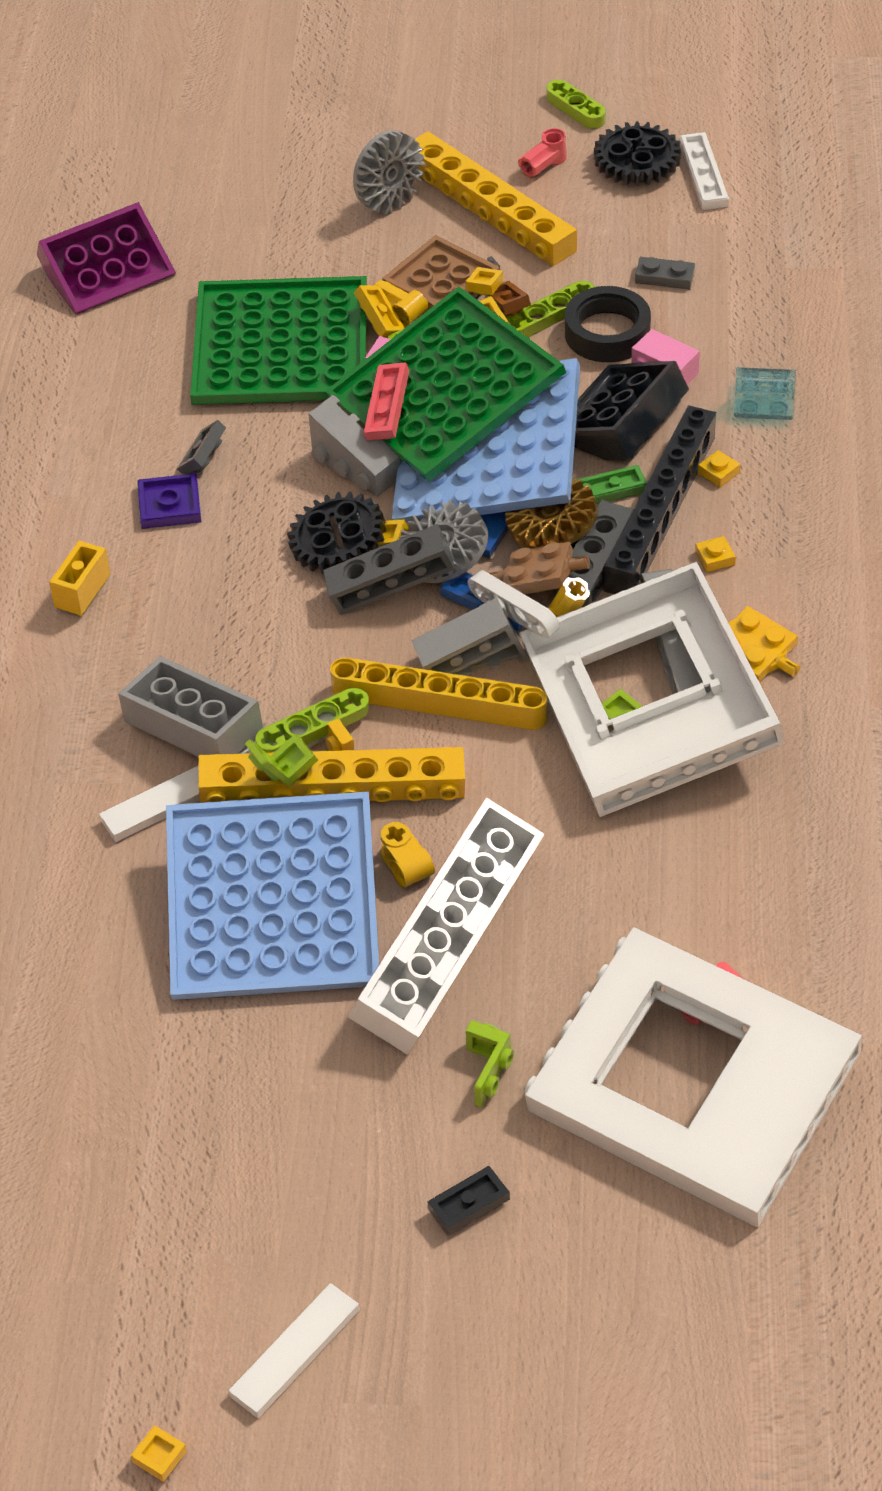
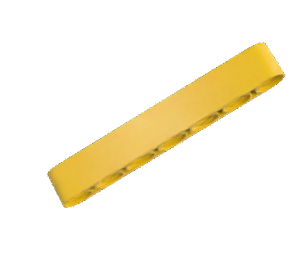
[330,658,547,730]

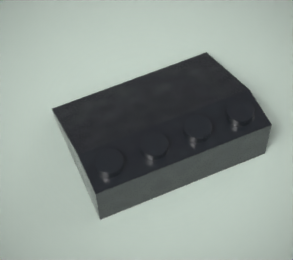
[574,360,689,461]

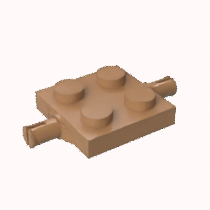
[489,542,590,594]

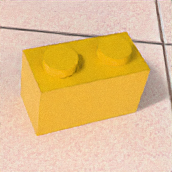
[49,540,111,616]

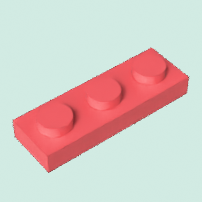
[363,362,410,441]

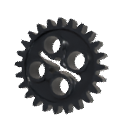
[594,121,681,186]
[287,492,387,574]

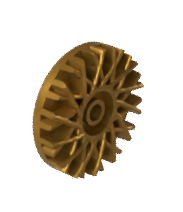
[505,478,598,549]

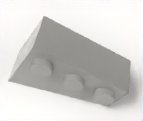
[411,598,529,676]

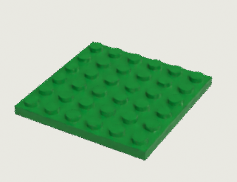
[190,276,367,405]
[325,286,567,482]

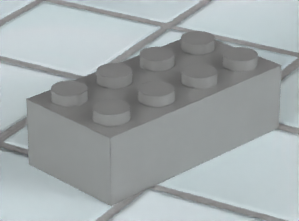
[118,656,263,757]

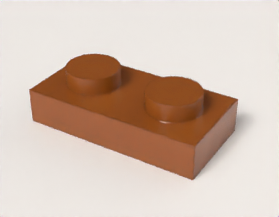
[485,281,531,316]

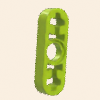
[546,80,606,129]

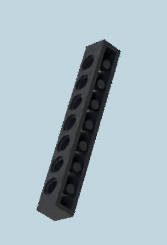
[604,405,716,595]

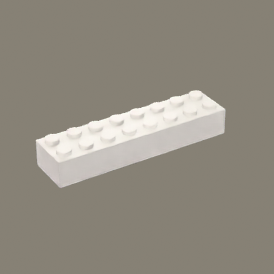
[348,798,544,1055]

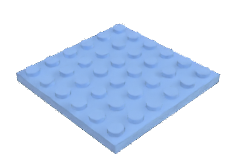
[391,358,580,524]
[166,792,379,1000]

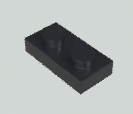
[427,1166,510,1236]

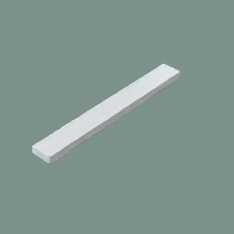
[99,712,335,843]

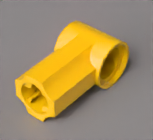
[374,279,429,327]
[548,577,590,618]

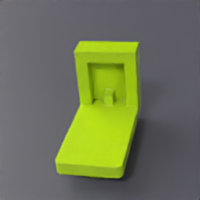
[245,734,319,787]
[465,1020,514,1108]

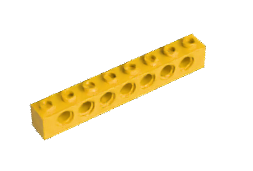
[415,131,577,266]
[199,747,465,803]

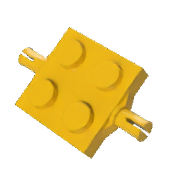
[728,606,800,683]

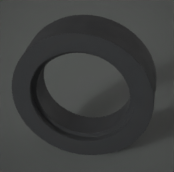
[565,286,651,363]

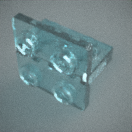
[734,367,796,420]

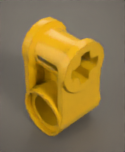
[380,822,435,888]

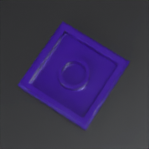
[137,473,202,529]

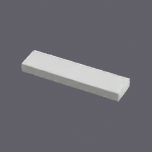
[679,132,729,210]
[228,1283,360,1419]

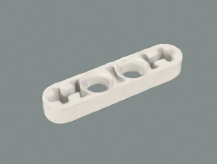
[468,570,560,639]

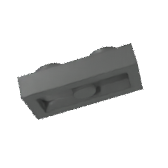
[635,257,695,289]
[177,420,226,475]

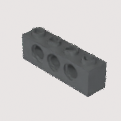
[552,500,634,607]
[323,524,455,615]

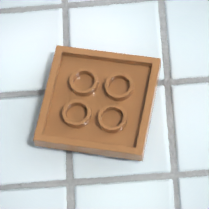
[382,235,500,310]

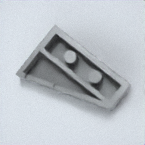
[308,395,401,497]

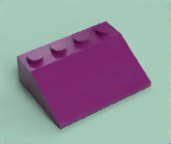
[36,202,176,315]

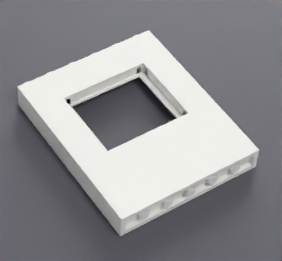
[519,562,785,817]
[524,927,862,1228]

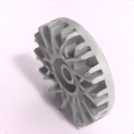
[353,130,425,214]
[399,500,488,583]

